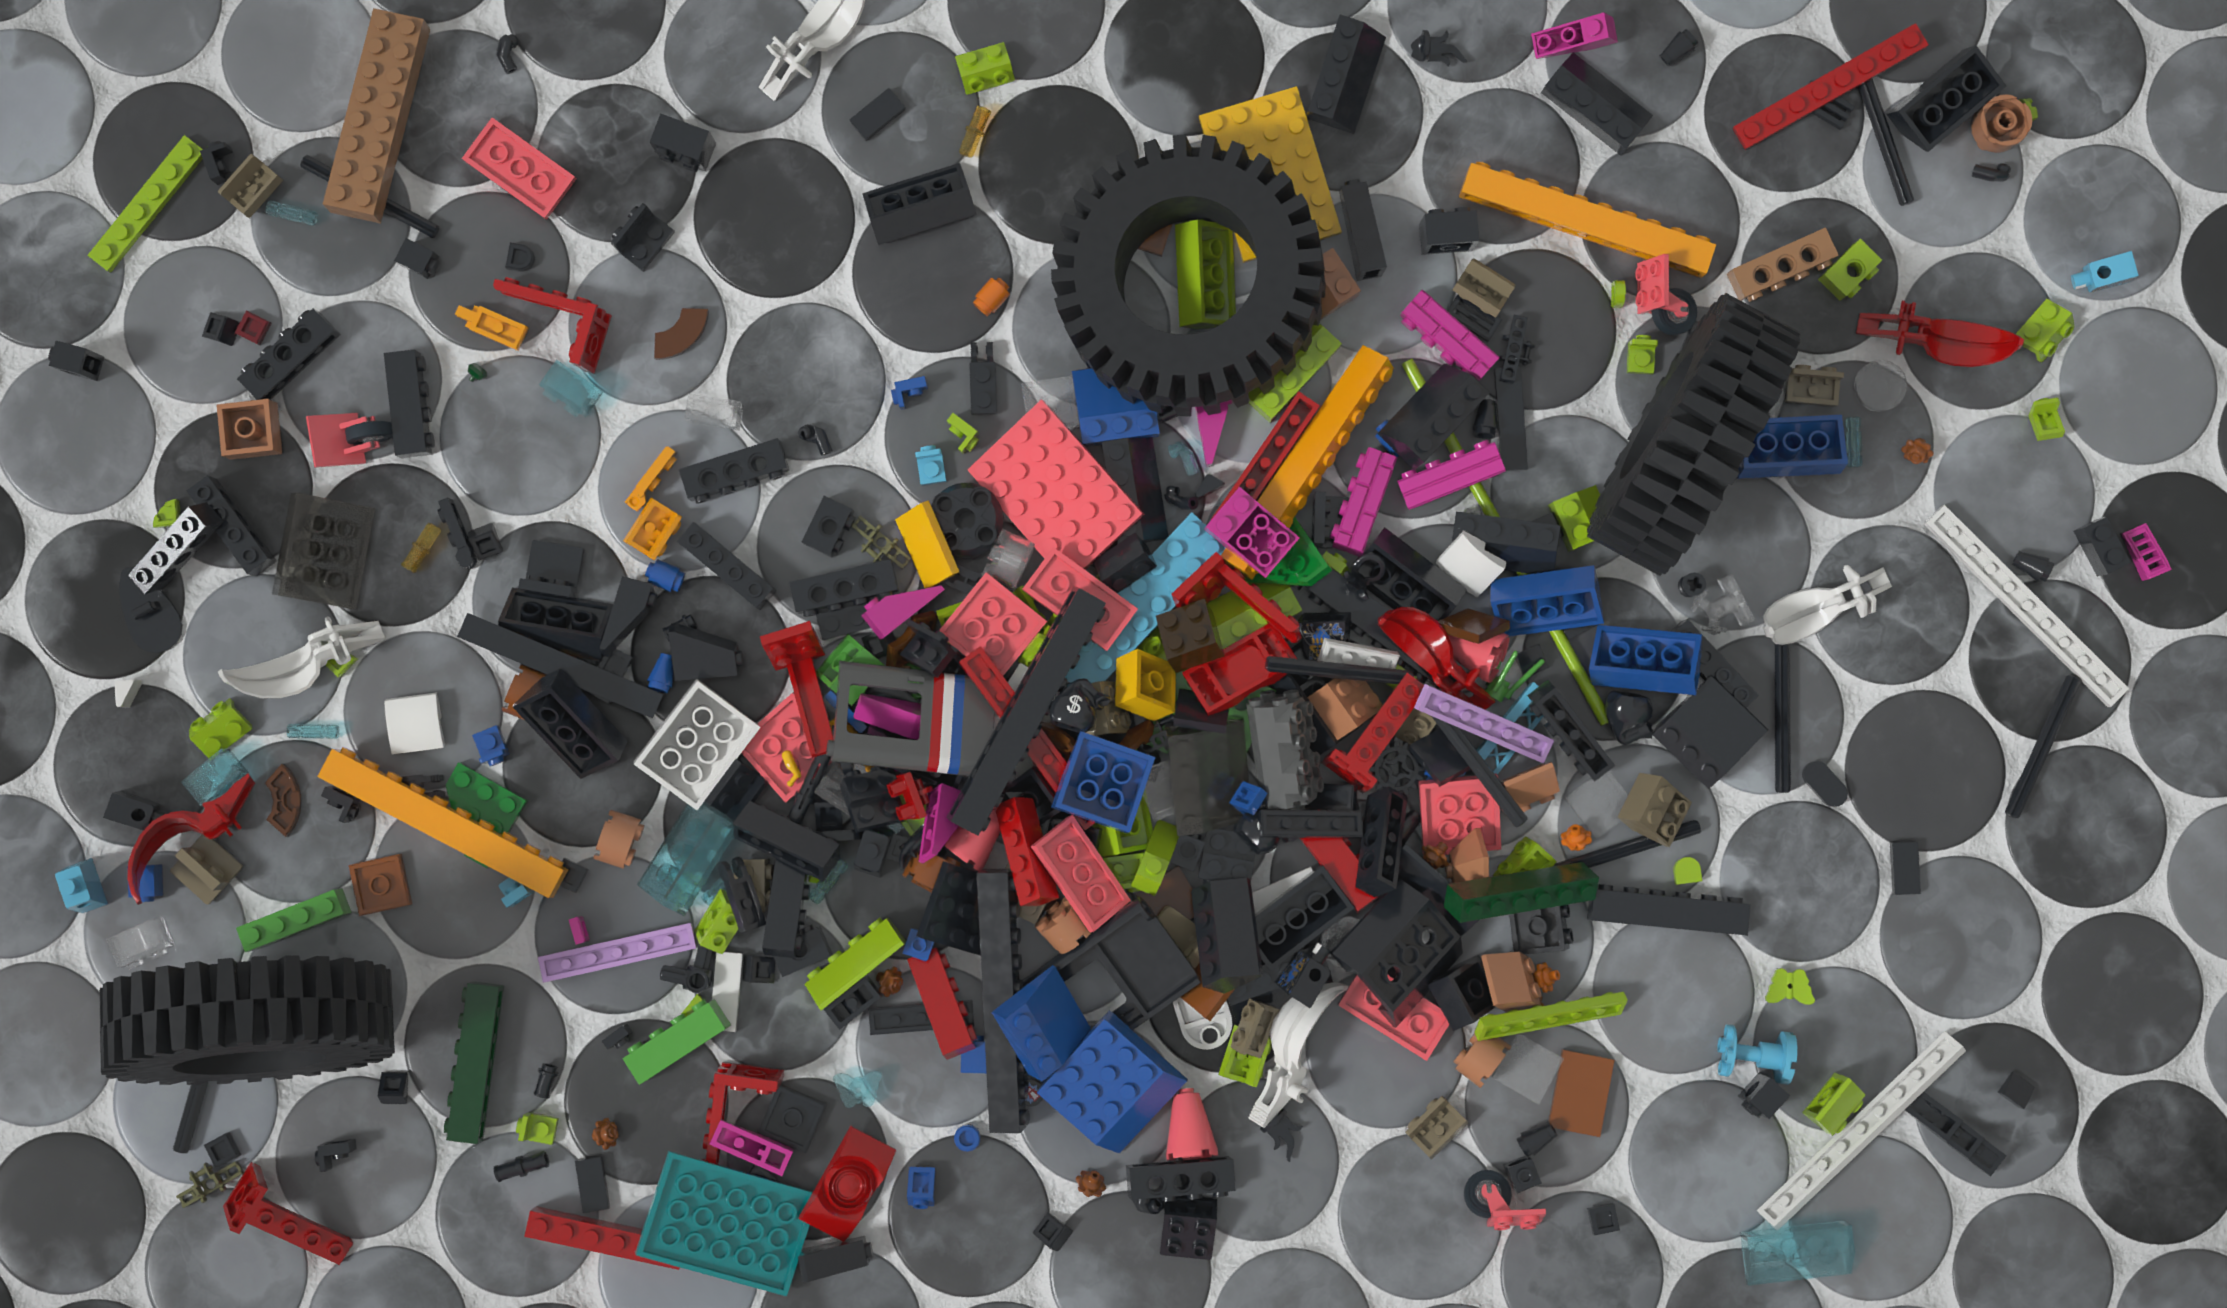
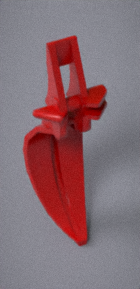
[1856,300,2024,367]
[1378,607,1496,710]
[127,773,255,905]

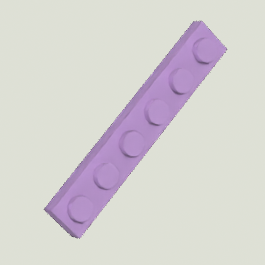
[1414,684,1554,764]
[538,923,698,983]

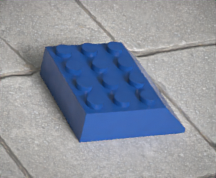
[1037,1010,1188,1153]

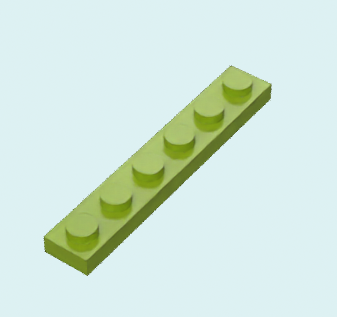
[87,135,203,273]
[1474,992,1628,1041]

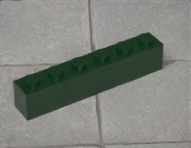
[1444,862,1599,923]
[444,982,504,1144]

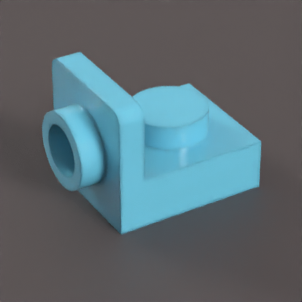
[915,445,947,486]
[499,878,535,908]

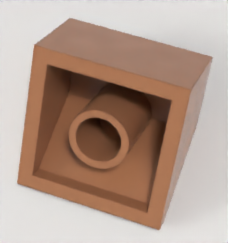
[1321,248,1361,320]
[1500,762,1560,812]
[1481,952,1541,1013]

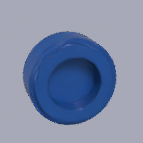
[954,1124,981,1151]

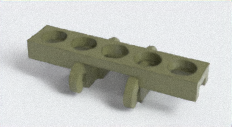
[852,515,912,569]
[176,1160,244,1208]

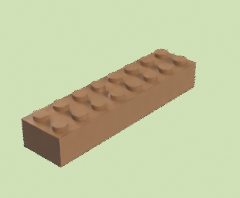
[323,8,430,224]

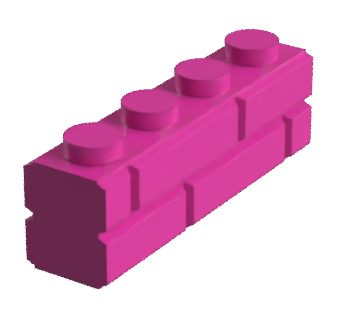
[1400,289,1500,381]
[1397,440,1507,510]
[1330,447,1397,557]

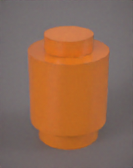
[973,277,1010,316]

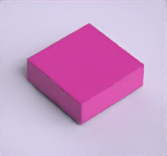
[569,916,590,945]

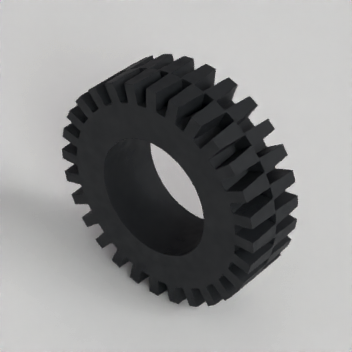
[1051,134,1326,417]
[1587,293,1801,576]
[99,955,395,1085]

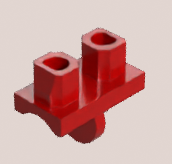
[886,772,933,820]

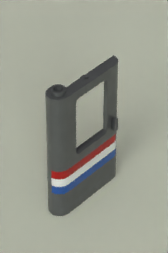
[826,660,994,776]

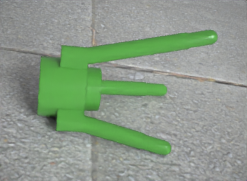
[1485,651,1545,703]

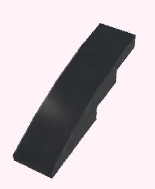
[1905,1092,2007,1177]

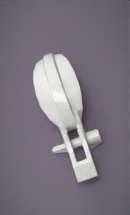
[759,0,865,101]
[1763,565,1892,645]
[218,617,386,698]
[1248,982,1348,1128]

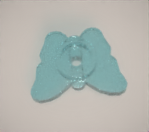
[833,1071,882,1108]

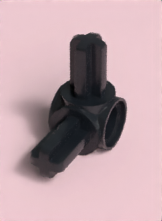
[660,944,713,993]

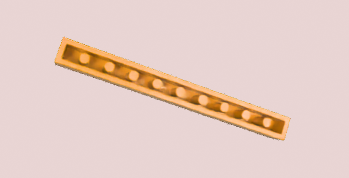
[1459,162,1716,278]
[1221,345,1394,580]
[317,747,568,898]

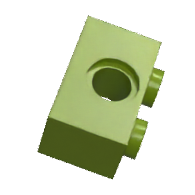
[1818,239,1882,301]

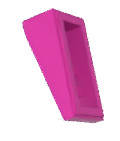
[2121,523,2172,581]

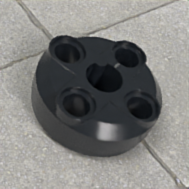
[931,483,1004,559]

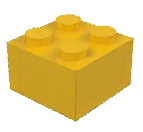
[1115,649,1176,721]

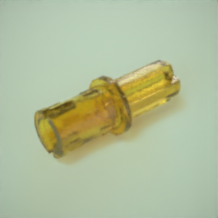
[959,106,991,158]
[401,523,441,573]

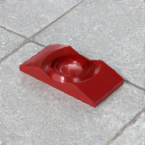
[1182,623,1297,716]
[798,1126,896,1241]

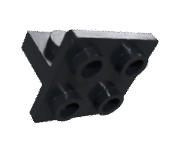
[900,620,963,678]

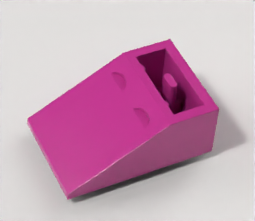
[1204,487,1299,578]

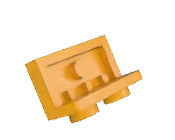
[623,498,682,560]

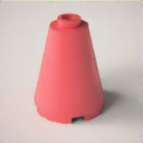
[1448,633,1510,683]
[944,808,1001,872]
[1166,1088,1218,1161]

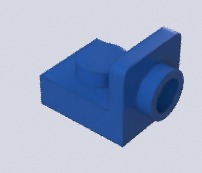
[891,376,928,410]
[472,725,510,767]
[1229,781,1268,815]
[903,928,934,961]
[907,1167,936,1209]

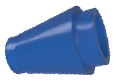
[647,653,674,693]

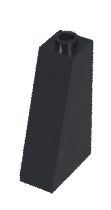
[1339,179,1387,281]

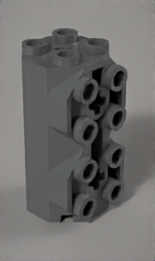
[1246,690,1324,809]

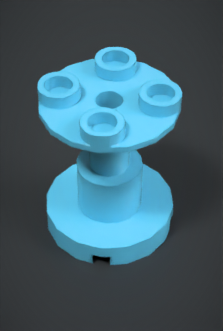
[1717,1024,1797,1085]

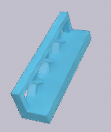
[1477,682,1543,775]

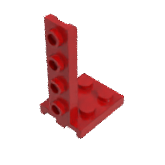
[493,277,612,374]
[1171,552,1302,643]
[760,621,833,758]
[1321,673,1424,794]
[702,1062,784,1165]
[223,1162,353,1265]

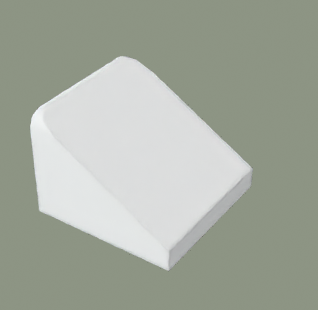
[114,680,142,708]

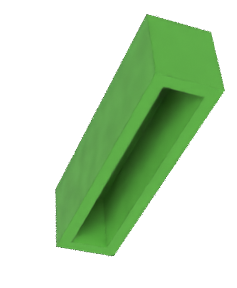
[236,888,352,952]
[622,999,731,1085]

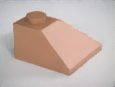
[1445,828,1489,883]

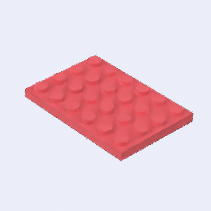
[968,399,1145,570]

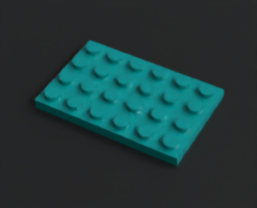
[635,1151,813,1296]

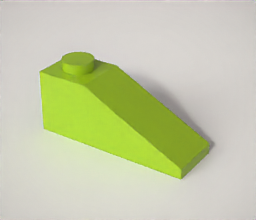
[1131,819,1182,896]

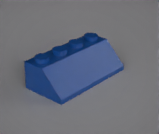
[1737,415,1848,479]
[1490,565,1604,637]
[1589,625,1702,695]

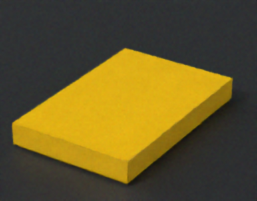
[895,501,959,589]

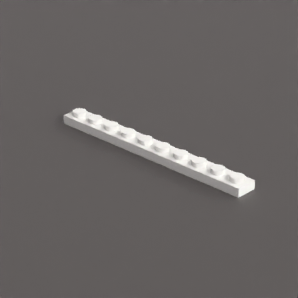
[1924,505,2129,707]
[1757,1031,1966,1231]

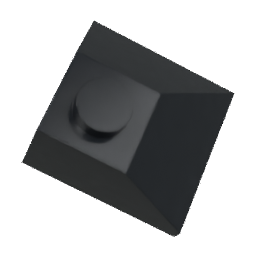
[1002,766,1061,825]

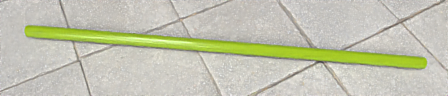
[1401,358,1608,726]

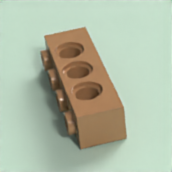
[1727,227,1839,302]

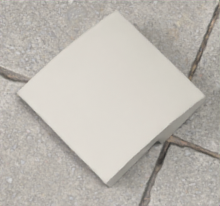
[1436,531,1506,597]
[384,692,445,754]

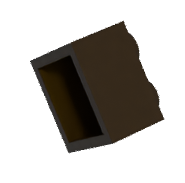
[1156,598,1225,673]

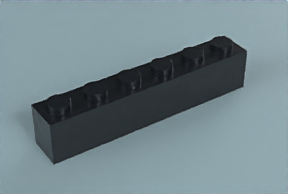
[1587,884,1751,936]

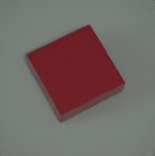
[235,310,272,346]

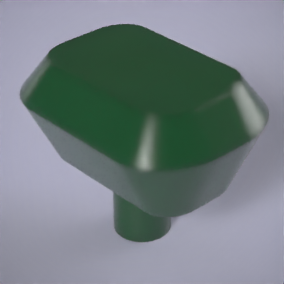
[468,363,487,382]

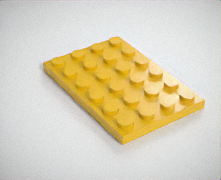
[1199,86,1342,263]

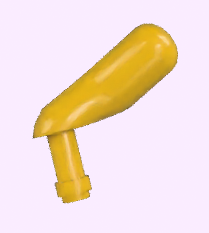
[782,750,801,787]

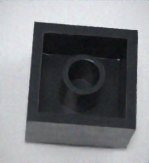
[650,113,716,172]
[1419,207,1479,255]
[1428,955,1495,1031]

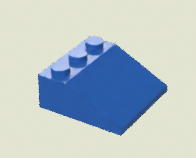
[1072,368,1160,447]
[1051,731,1155,833]
[991,965,1091,1081]

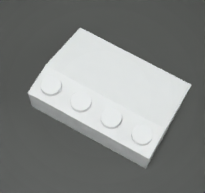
[634,679,761,810]

